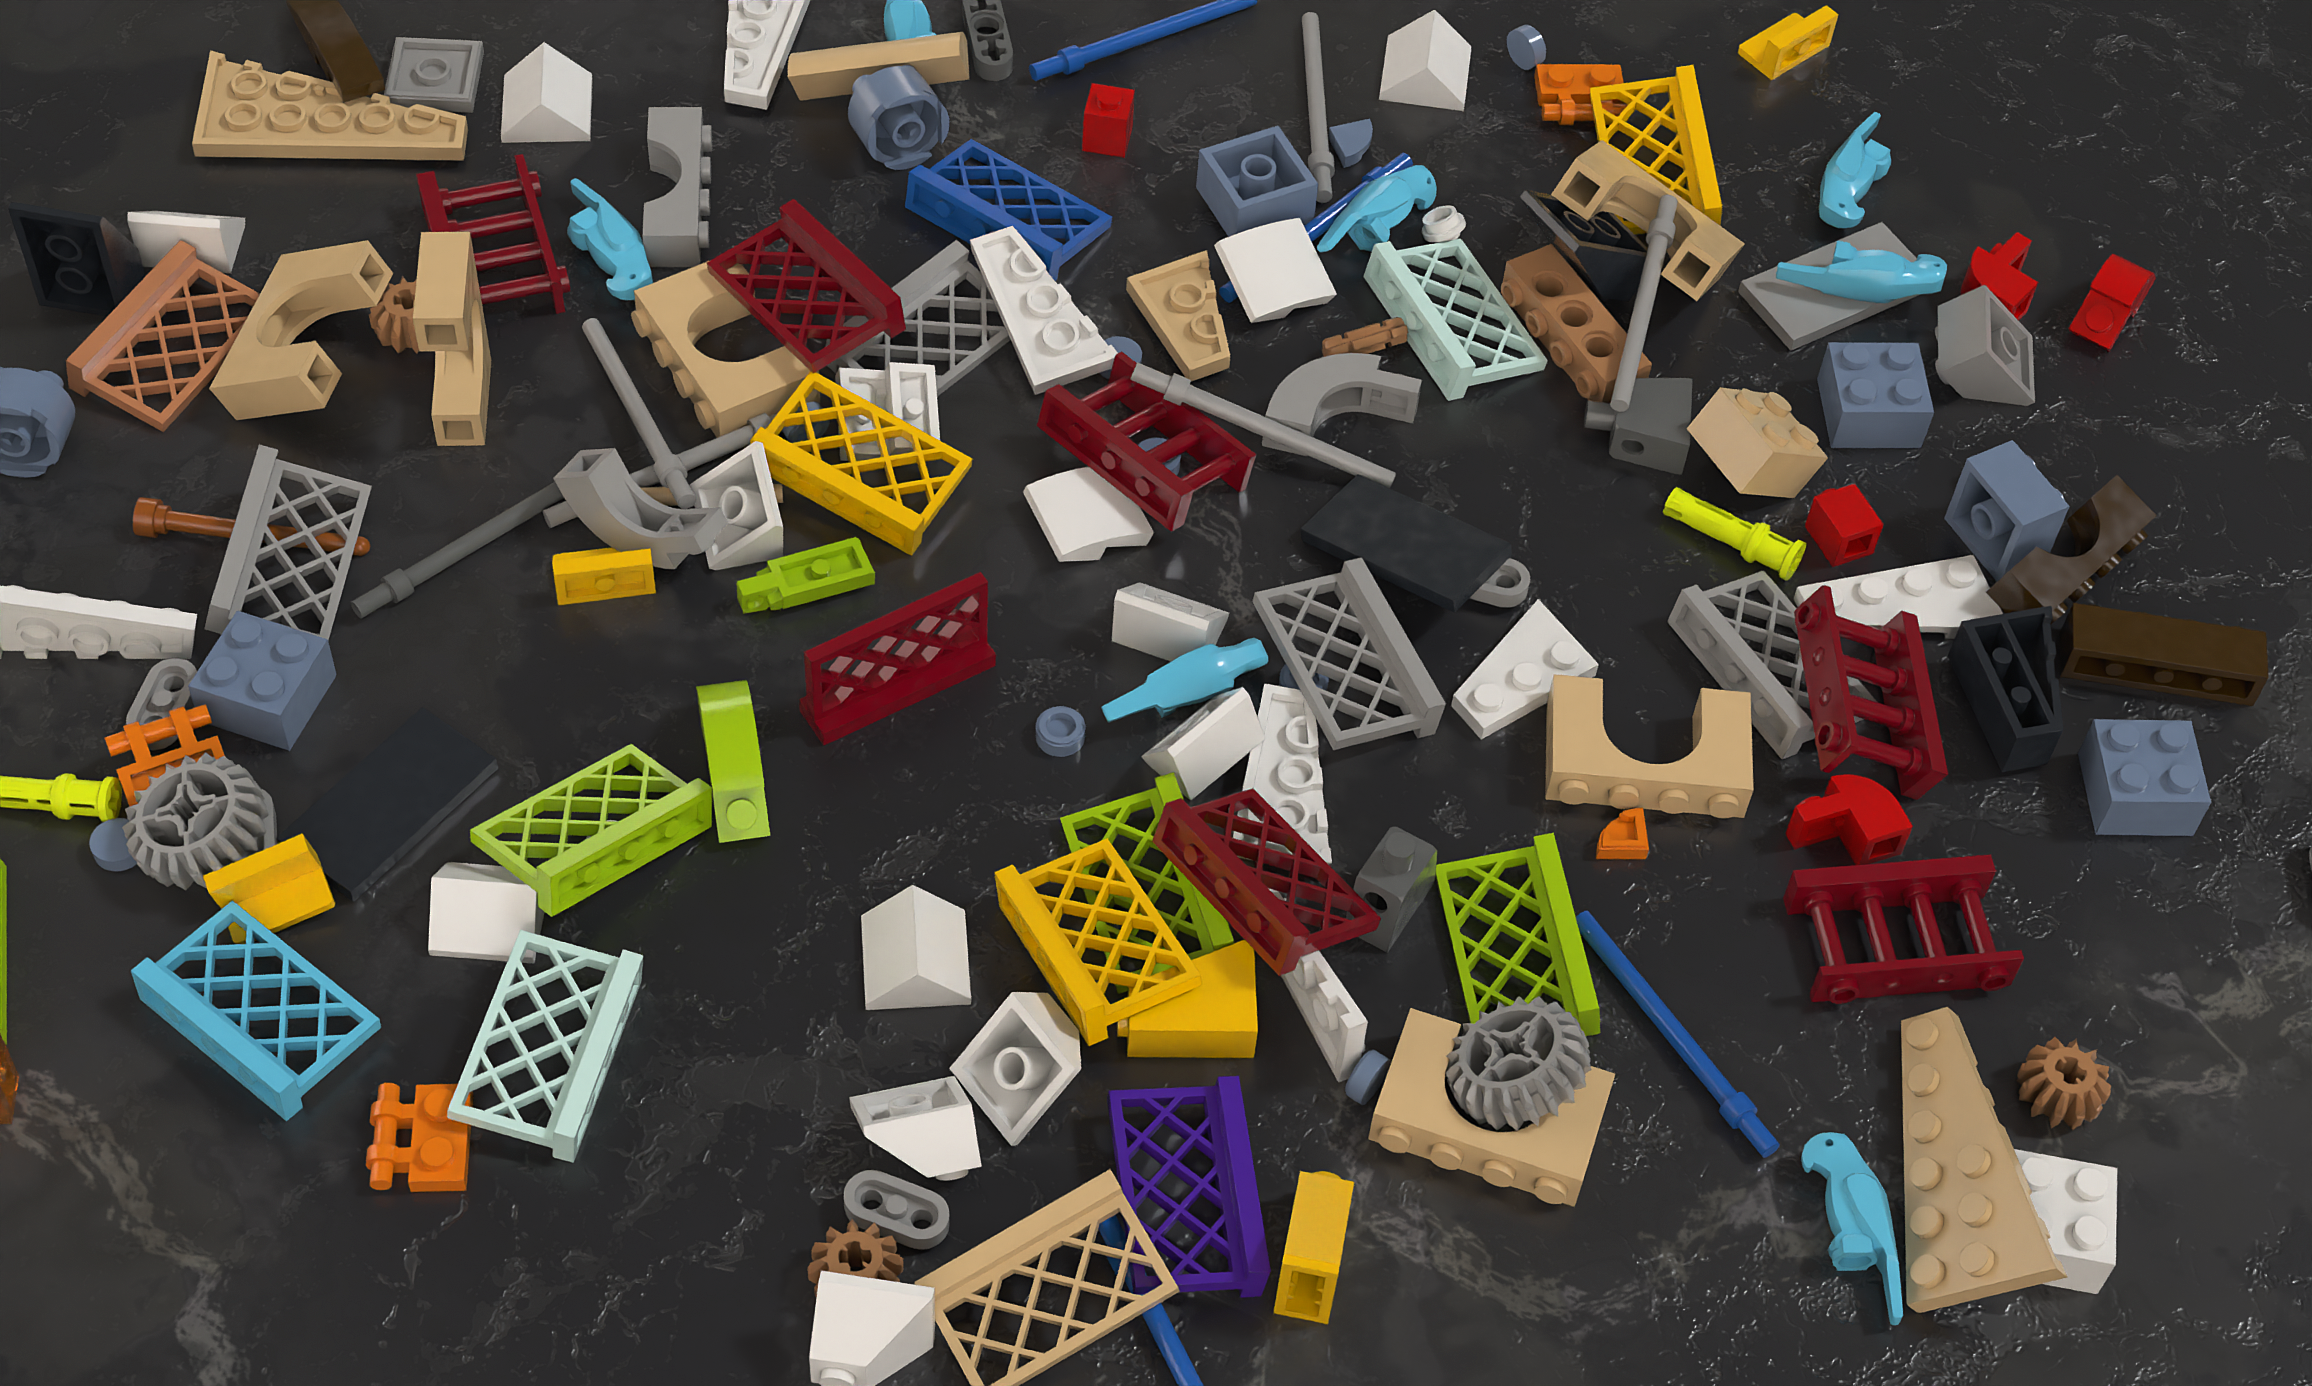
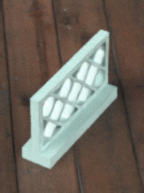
[1363,238,1548,401]
[447,930,643,1163]

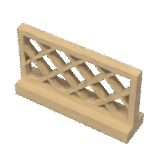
[914,1169,1180,1386]

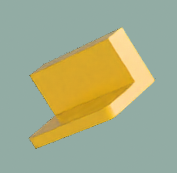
[1738,5,1839,80]
[552,547,656,605]
[203,834,335,944]

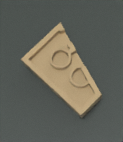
[1126,250,1230,381]

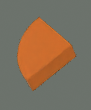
[1596,808,1649,859]

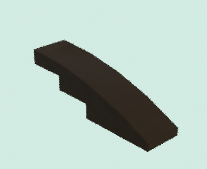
[286,0,385,103]

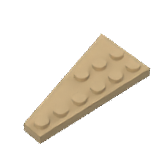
[192,51,468,161]
[1901,1007,2068,1313]

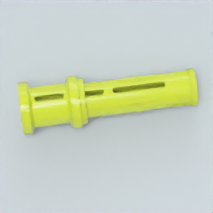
[1663,487,1806,581]
[0,773,122,822]

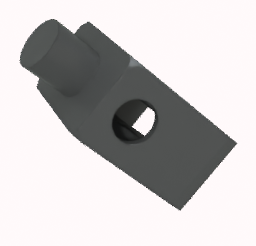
[1584,378,1692,475]
[1346,827,1437,953]

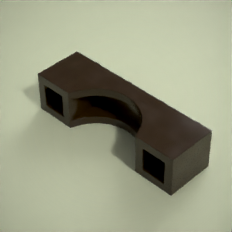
[1986,475,2157,625]

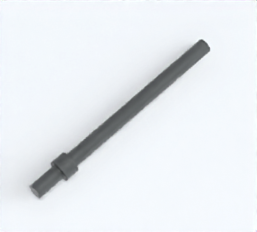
[351,482,564,619]

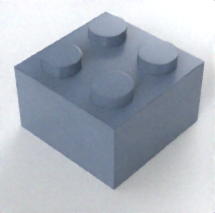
[1196,126,1318,237]
[1817,342,1934,448]
[1944,440,2070,582]
[188,611,337,751]
[2078,719,2211,836]

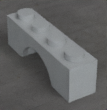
[643,107,712,267]

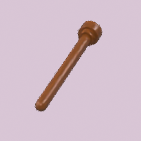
[133,497,370,556]

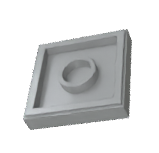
[384,37,484,113]

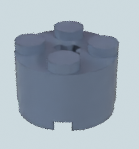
[848,65,949,170]
[0,367,75,478]

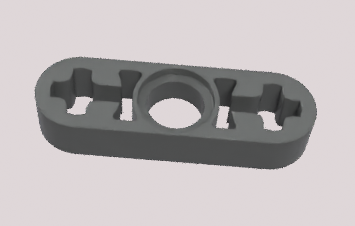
[961,0,1013,81]

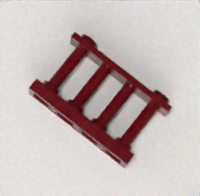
[416,154,570,314]
[1037,351,1256,532]
[1794,585,1948,800]
[1783,854,2024,1004]

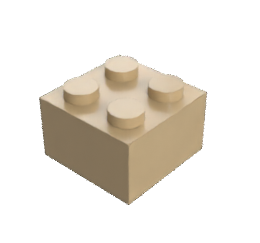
[1687,387,1828,498]

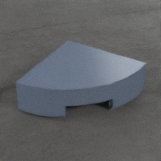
[1328,118,1373,168]

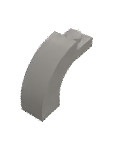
[1262,353,1422,456]
[553,448,728,569]

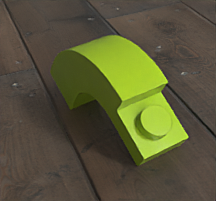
[696,680,770,843]

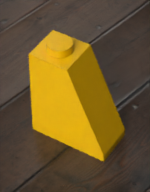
[1117,940,1258,1058]
[1273,1171,1354,1324]

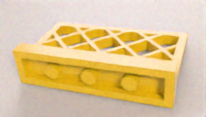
[1590,65,1722,234]
[750,371,973,556]
[994,838,1202,1046]

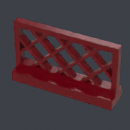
[707,199,906,374]
[799,572,996,746]
[1152,788,1381,976]

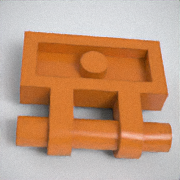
[1534,64,1629,125]
[104,704,225,807]
[366,1083,473,1192]

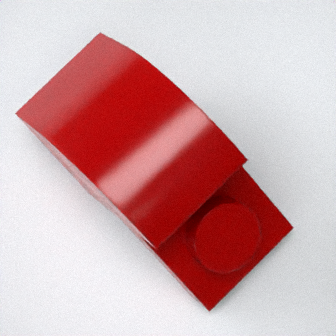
[1961,232,2038,321]
[2069,254,2156,352]
[1785,774,1913,865]

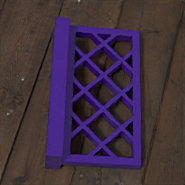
[1107,1076,1271,1298]

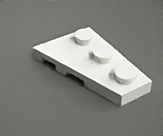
[1451,599,1599,740]

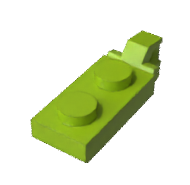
[736,537,875,614]

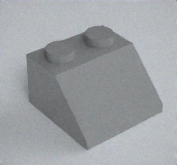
[1935,285,2035,406]

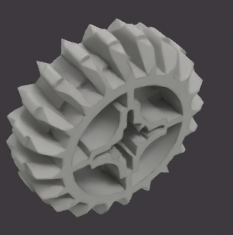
[122,752,269,890]
[1446,996,1592,1131]

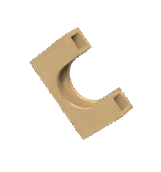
[1551,140,1744,301]
[413,232,491,446]
[209,240,393,420]
[631,261,821,438]
[1545,674,1754,818]
[1368,1008,1615,1207]

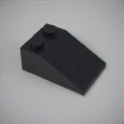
[1520,190,1648,302]
[8,202,146,316]

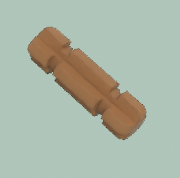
[1321,317,1408,357]

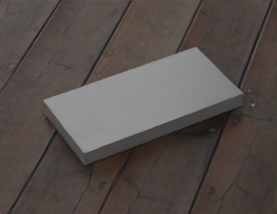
[1738,222,1921,351]

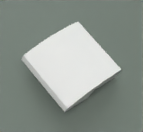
[1214,218,1337,323]
[835,362,940,461]
[1023,467,1154,562]

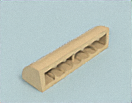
[788,32,969,101]

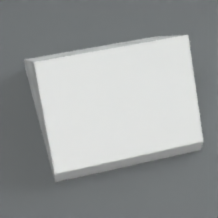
[1379,10,1471,111]
[501,42,592,143]
[127,211,245,273]
[690,441,783,570]
[1112,582,1229,661]
[1141,687,1266,800]
[428,862,544,964]
[861,885,971,1010]

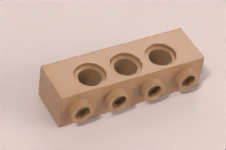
[1501,244,1652,403]

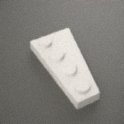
[724,0,810,110]
[970,226,1118,395]
[1794,555,2003,639]
[0,585,197,659]
[1233,684,1332,867]
[1268,888,1368,1082]

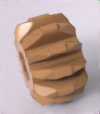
[369,276,419,354]
[2017,1037,2111,1130]
[808,1219,903,1299]

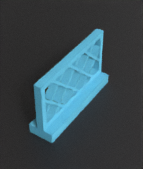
[131,900,381,1121]

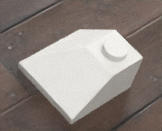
[949,992,1081,1146]
[849,1076,982,1181]
[809,1271,935,1386]

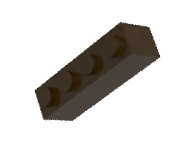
[2060,603,2269,706]

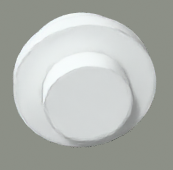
[1422,205,1466,243]

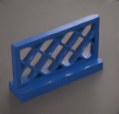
[905,139,1112,281]

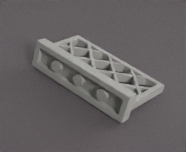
[826,240,1011,397]
[204,444,372,640]
[1252,558,1446,750]
[1667,571,1878,759]

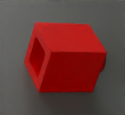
[1082,83,1135,158]
[1805,484,1884,567]

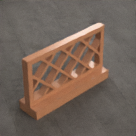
[66,240,260,432]

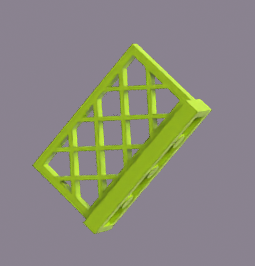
[470,744,712,917]
[1060,772,1234,994]
[1435,833,1600,1036]

